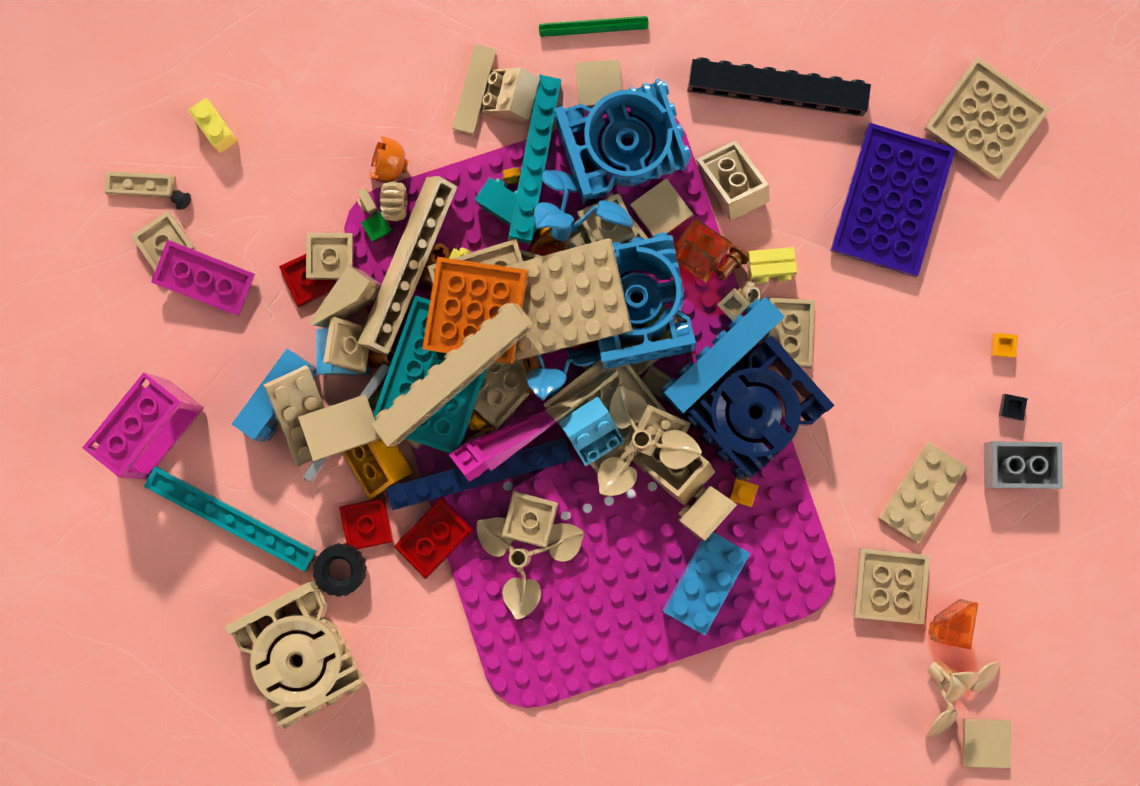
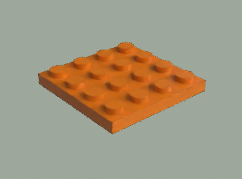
[423,257,529,364]

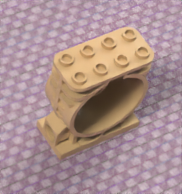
[224,580,366,729]

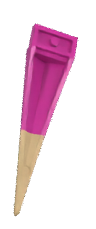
[448,370,619,482]

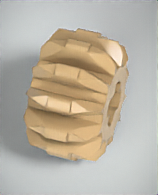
[380,182,408,221]

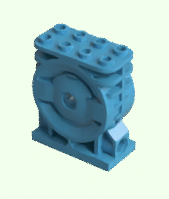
[555,78,691,205]
[598,232,696,370]

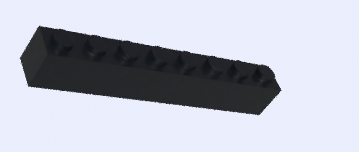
[687,57,871,117]

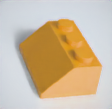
[342,439,412,500]

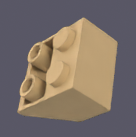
[481,67,540,121]

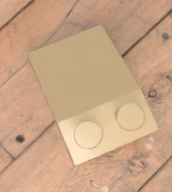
[696,140,770,221]
[309,265,382,328]
[632,436,715,506]
[678,486,737,541]

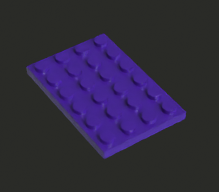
[830,123,956,277]

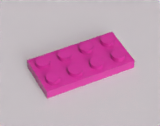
[151,240,255,316]

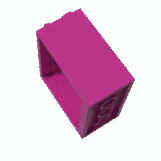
[82,372,204,479]

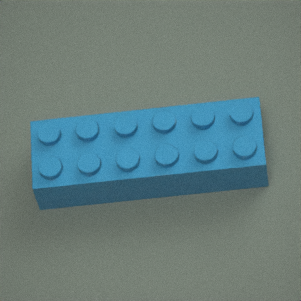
[661,296,785,416]

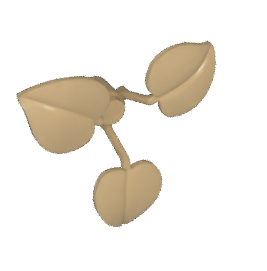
[598,386,702,496]
[477,517,584,620]
[925,659,1001,738]

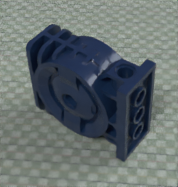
[684,335,835,481]

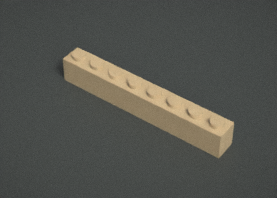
[357,176,457,354]
[371,303,535,447]

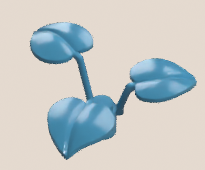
[534,170,633,241]
[526,345,601,400]

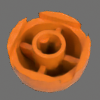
[369,136,408,183]

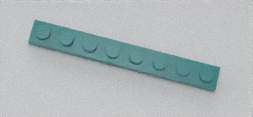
[508,74,561,244]
[144,466,317,572]

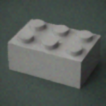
[984,441,1063,489]

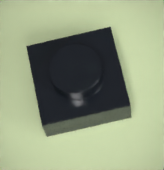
[999,394,1028,421]

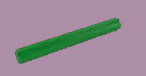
[539,16,649,37]

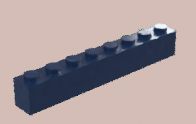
[386,438,572,510]

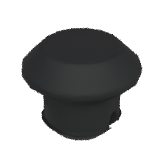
[171,190,191,210]

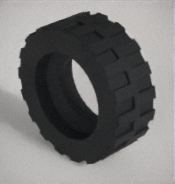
[313,543,367,597]

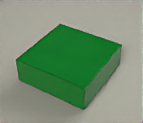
[361,211,393,243]

